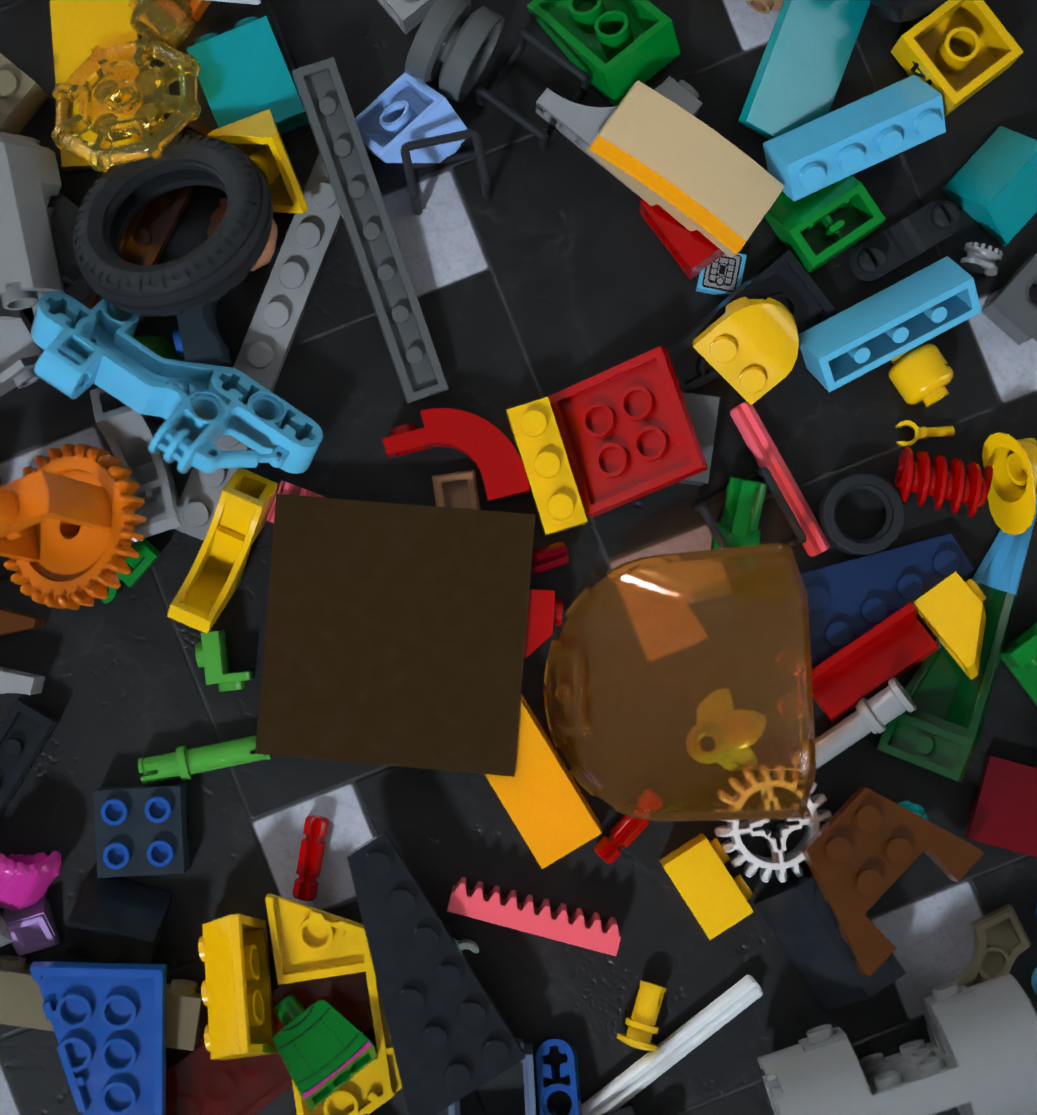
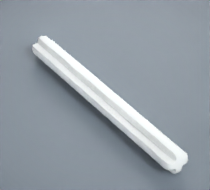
[581,975,763,1115]

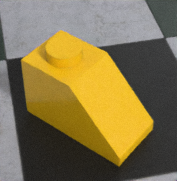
[913,571,986,680]

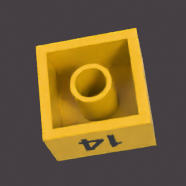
[891,0,1023,117]

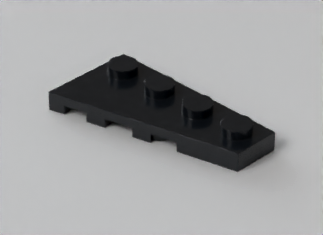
[667,248,838,393]

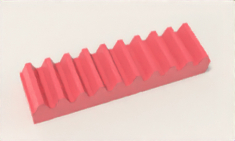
[447,877,621,956]

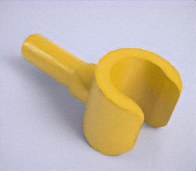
[895,420,955,447]

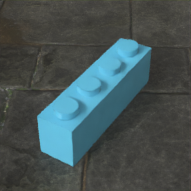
[763,74,946,202]
[798,256,982,392]

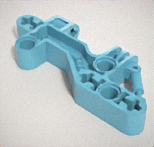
[31,291,323,474]

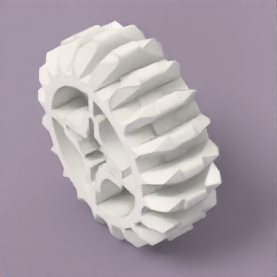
[714,765,832,883]

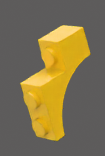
[167,468,278,634]

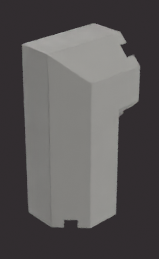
[0,132,66,320]

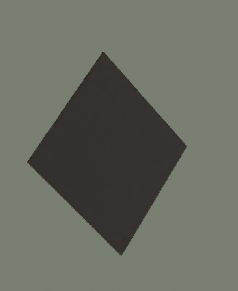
[255,494,536,777]

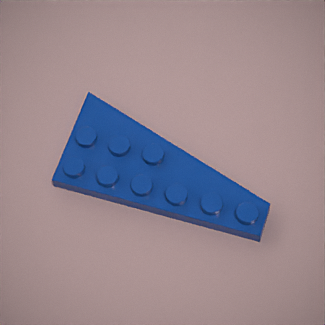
[29,961,166,1115]

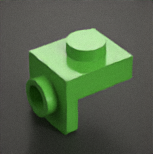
[195,630,255,692]

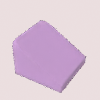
[3,894,60,956]

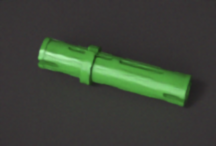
[138,735,272,785]

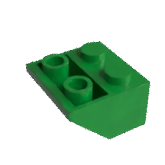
[764,175,886,274]

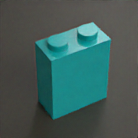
[186,16,309,135]

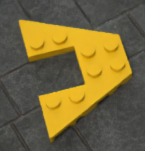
[265,893,402,1115]

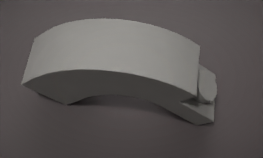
[90,387,181,538]

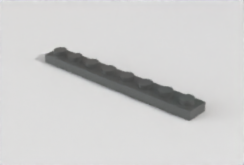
[292,57,449,404]

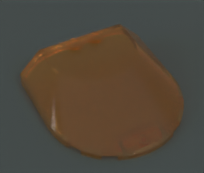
[543,543,816,822]

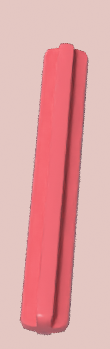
[730,401,830,557]

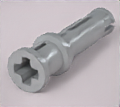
[790,677,917,778]

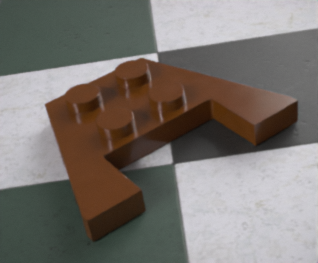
[801,787,984,977]

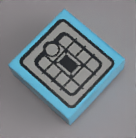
[696,253,747,297]

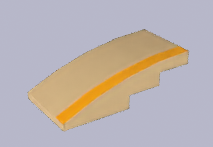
[586,81,785,257]

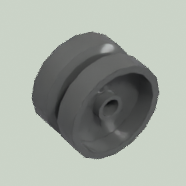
[405,0,505,103]

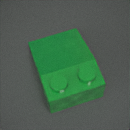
[527,0,681,106]

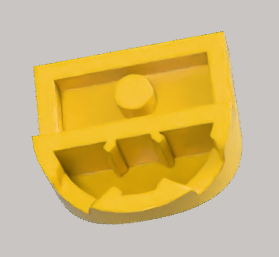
[693,297,799,405]

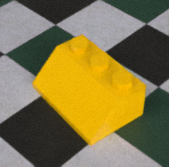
[198,914,276,1060]

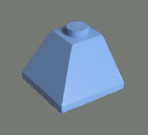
[355,72,467,163]

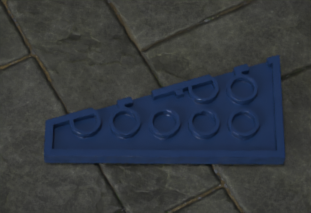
[687,533,974,711]

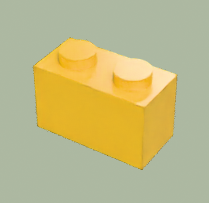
[659,833,754,940]

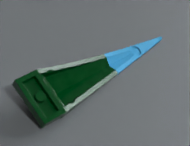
[877,497,1037,783]

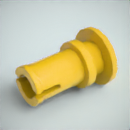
[616,980,667,1051]

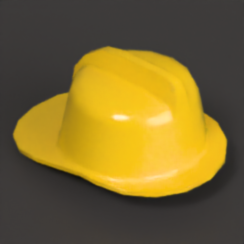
[982,432,1037,535]

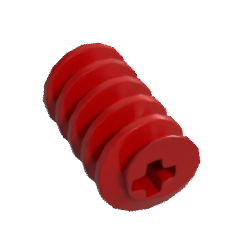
[895,447,993,518]

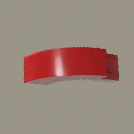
[382,408,530,503]

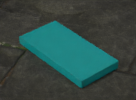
[738,0,870,140]

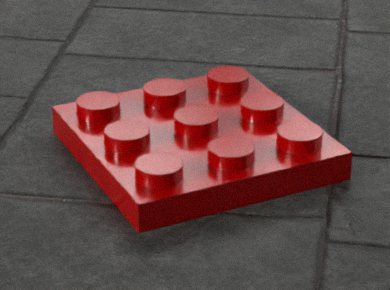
[548,346,708,518]

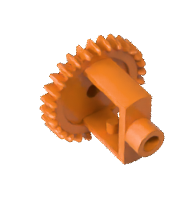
[0,443,146,610]

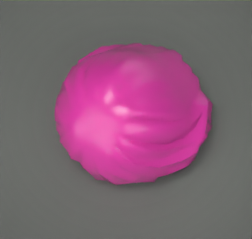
[0,851,62,911]

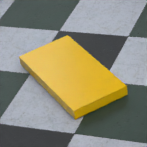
[49,0,148,171]

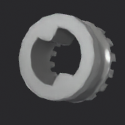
[959,242,1003,276]

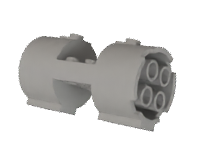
[757,974,1037,1115]

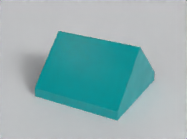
[942,126,1037,247]

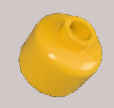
[889,343,953,407]

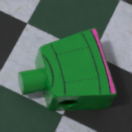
[272,994,378,1111]

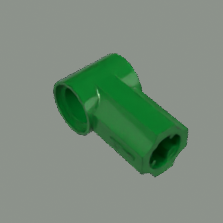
[710,476,767,566]

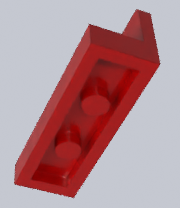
[804,603,938,723]

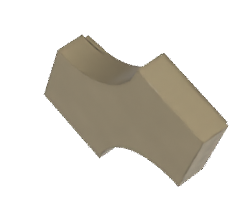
[951,903,1031,987]

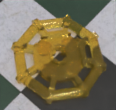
[51,33,202,172]

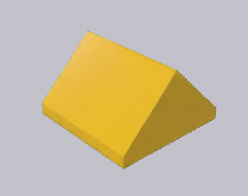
[207,109,308,214]

